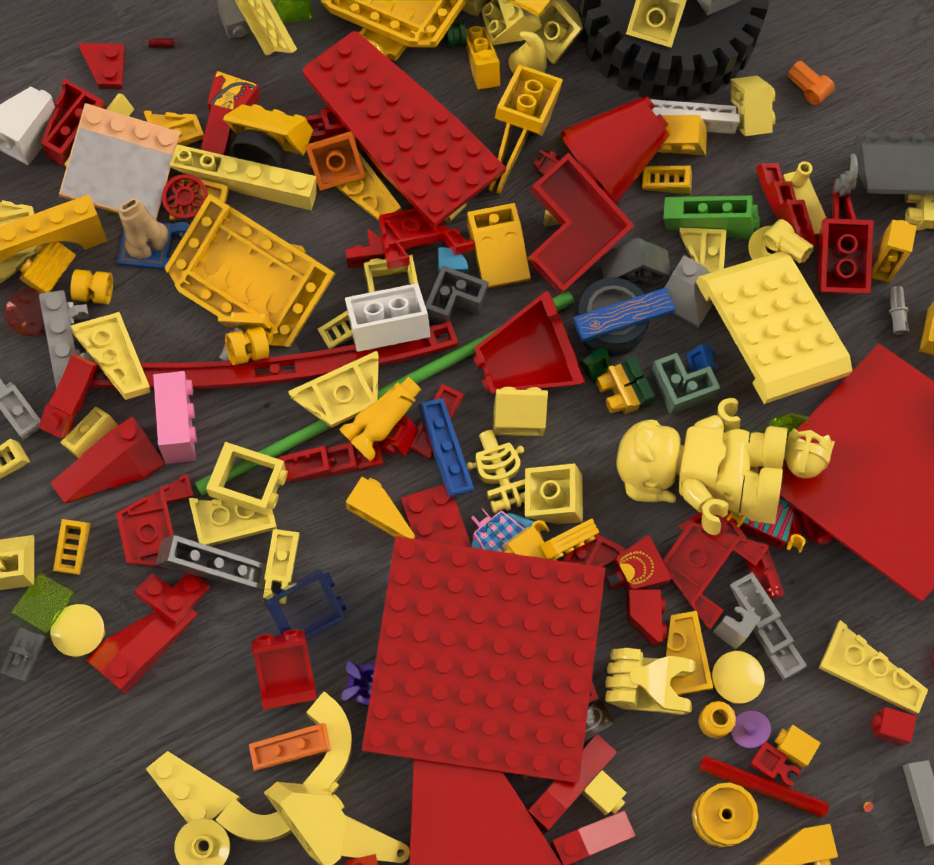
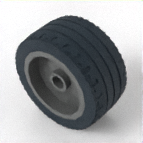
[575,277,650,357]

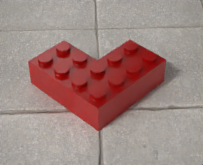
[527,153,635,294]

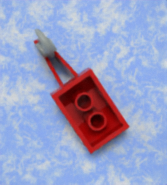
[816,153,874,295]

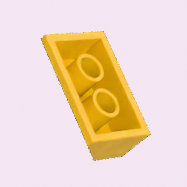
[223,104,313,156]

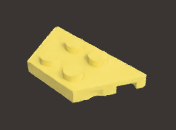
[0,200,37,283]
[288,351,378,428]

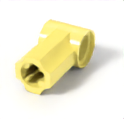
[762,219,814,263]

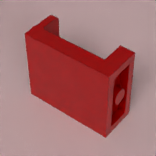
[251,629,317,710]

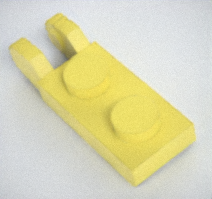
[263,529,300,604]

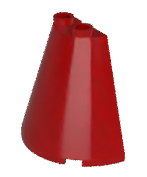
[560,96,670,204]
[473,291,585,394]

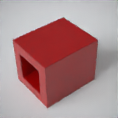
[871,707,917,746]

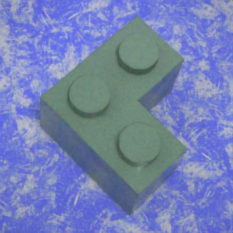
[650,353,720,415]

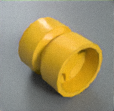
[71,269,113,305]
[225,326,269,365]

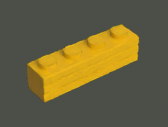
[540,519,599,559]

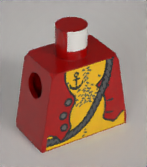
[208,71,260,114]

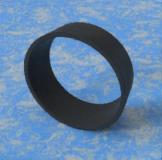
[230,129,284,168]

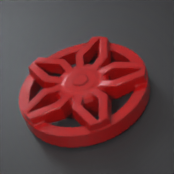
[162,174,208,220]

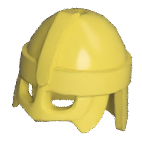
[784,428,835,479]

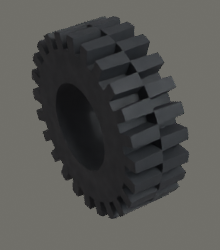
[577,0,769,101]

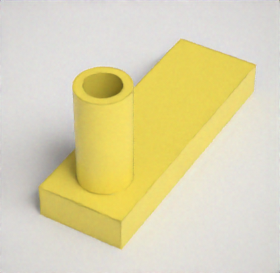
[782,162,826,238]

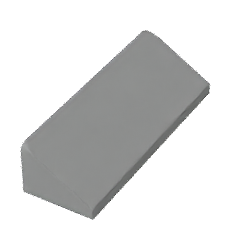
[903,760,934,846]

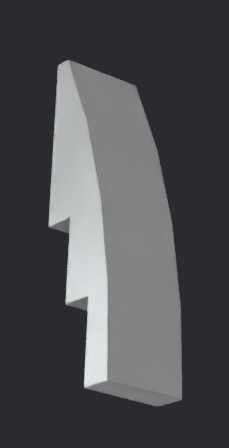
[730,572,807,681]

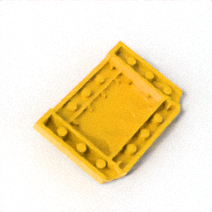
[320,0,468,47]
[165,194,336,347]

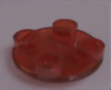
[4,287,46,336]

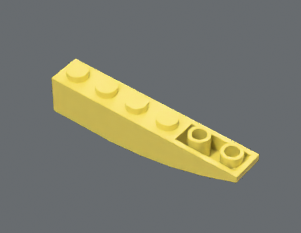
[170,145,318,211]

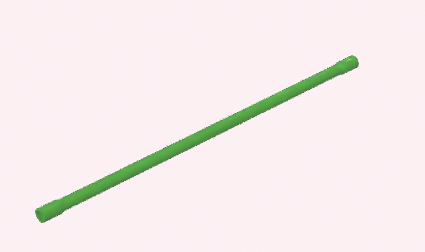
[195,291,574,496]

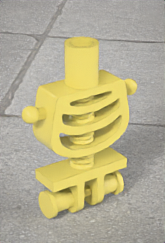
[466,430,525,514]

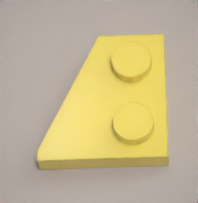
[680,227,726,273]

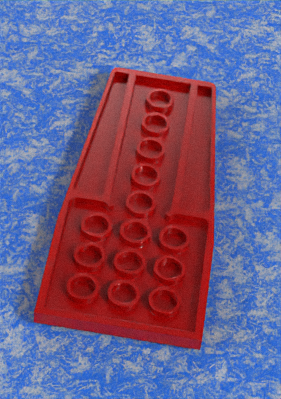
[303,31,506,228]

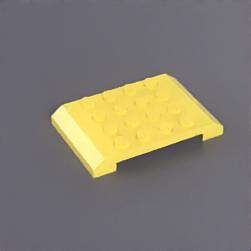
[696,251,852,404]

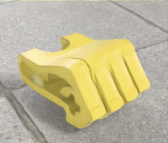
[605,648,696,715]

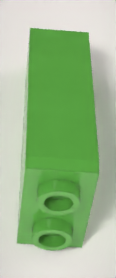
[663,195,760,240]

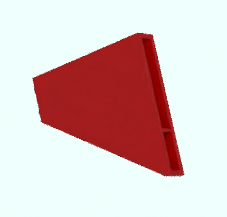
[409,759,562,865]

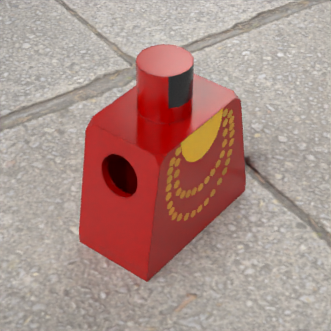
[605,535,672,593]

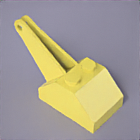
[264,782,410,865]

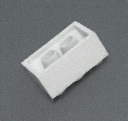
[345,283,431,352]

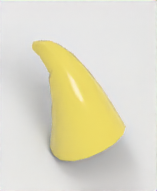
[508,31,547,74]

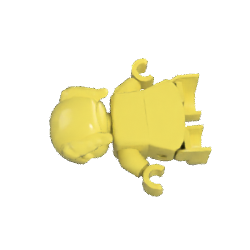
[616,398,788,535]

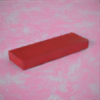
[409,384,464,460]

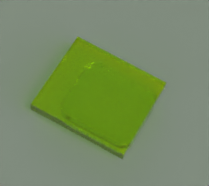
[12,573,74,634]

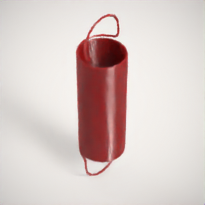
[142,38,181,47]

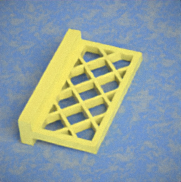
[235,0,297,55]

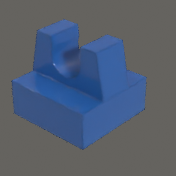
[686,344,719,373]

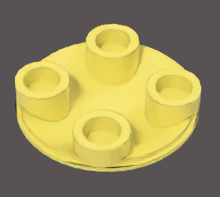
[50,604,105,658]
[711,651,765,704]

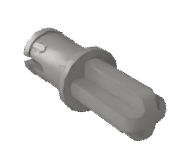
[889,286,909,335]

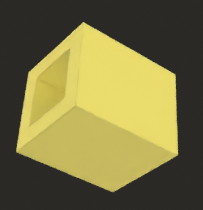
[581,770,626,816]

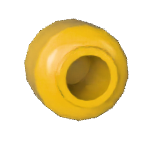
[698,701,736,739]

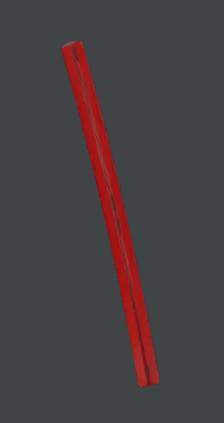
[89,321,458,390]

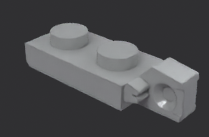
[0,379,41,440]

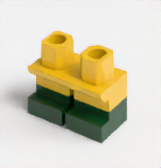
[596,355,655,414]

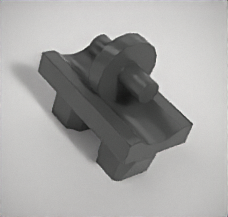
[0,627,46,683]

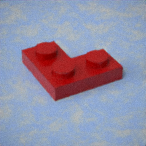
[135,573,210,626]

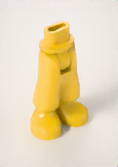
[339,377,422,461]

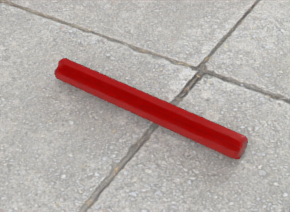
[699,756,829,817]

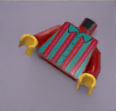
[727,497,806,553]

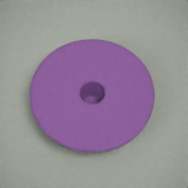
[731,711,771,748]

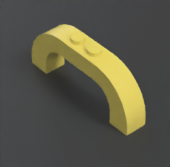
[216,692,352,842]

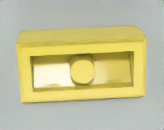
[60,407,118,458]

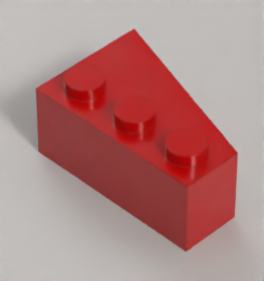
[41,78,106,168]

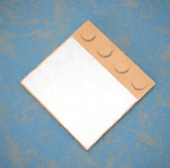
[59,103,180,219]

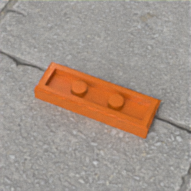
[249,723,331,771]

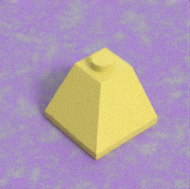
[534,0,583,64]
[626,0,687,48]

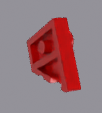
[79,43,126,89]
[563,534,626,567]

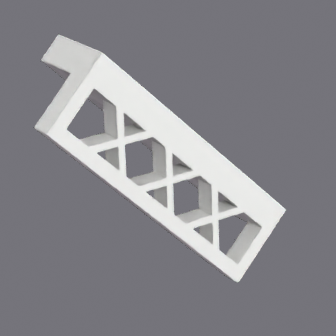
[650,99,740,134]

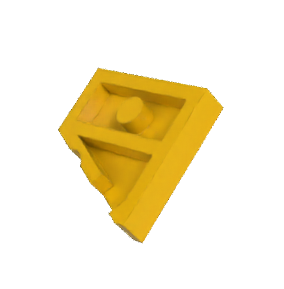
[144,111,204,146]

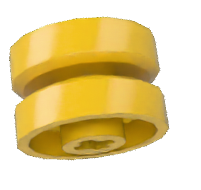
[691,783,759,848]

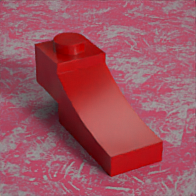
[38,354,97,438]

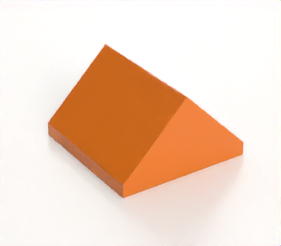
[305,131,366,191]

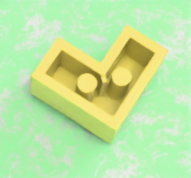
[731,76,776,136]

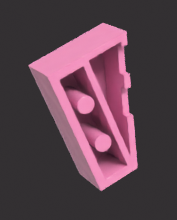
[153,371,197,464]

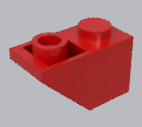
[626,590,667,647]

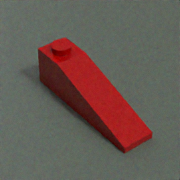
[528,734,617,833]

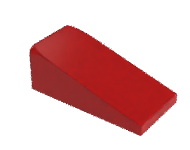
[201,104,233,156]

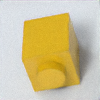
[774,725,820,769]

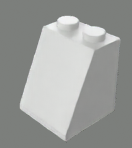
[0,87,55,166]

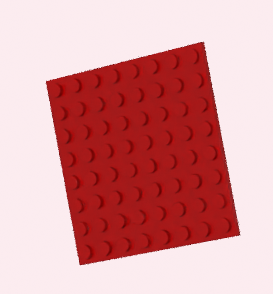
[758,344,934,603]
[362,536,606,783]

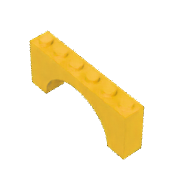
[0,194,108,264]

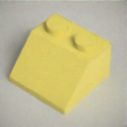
[525,463,583,525]

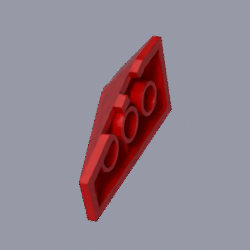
[50,417,165,504]
[86,609,198,695]

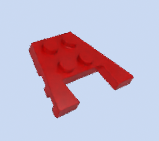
[379,208,475,270]
[116,474,193,569]
[663,522,769,629]

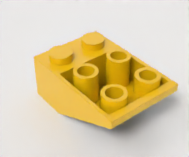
[466,203,531,288]

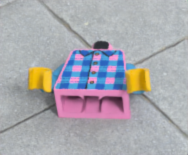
[471,508,550,552]

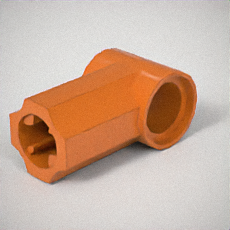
[787,61,835,106]

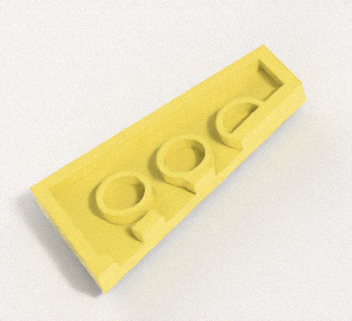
[71,312,150,400]

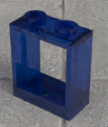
[263,569,347,639]

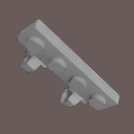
[39,290,94,389]

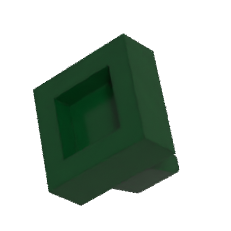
[580,348,612,382]

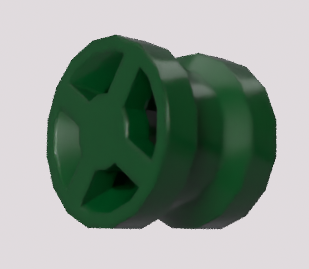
[445,22,467,48]

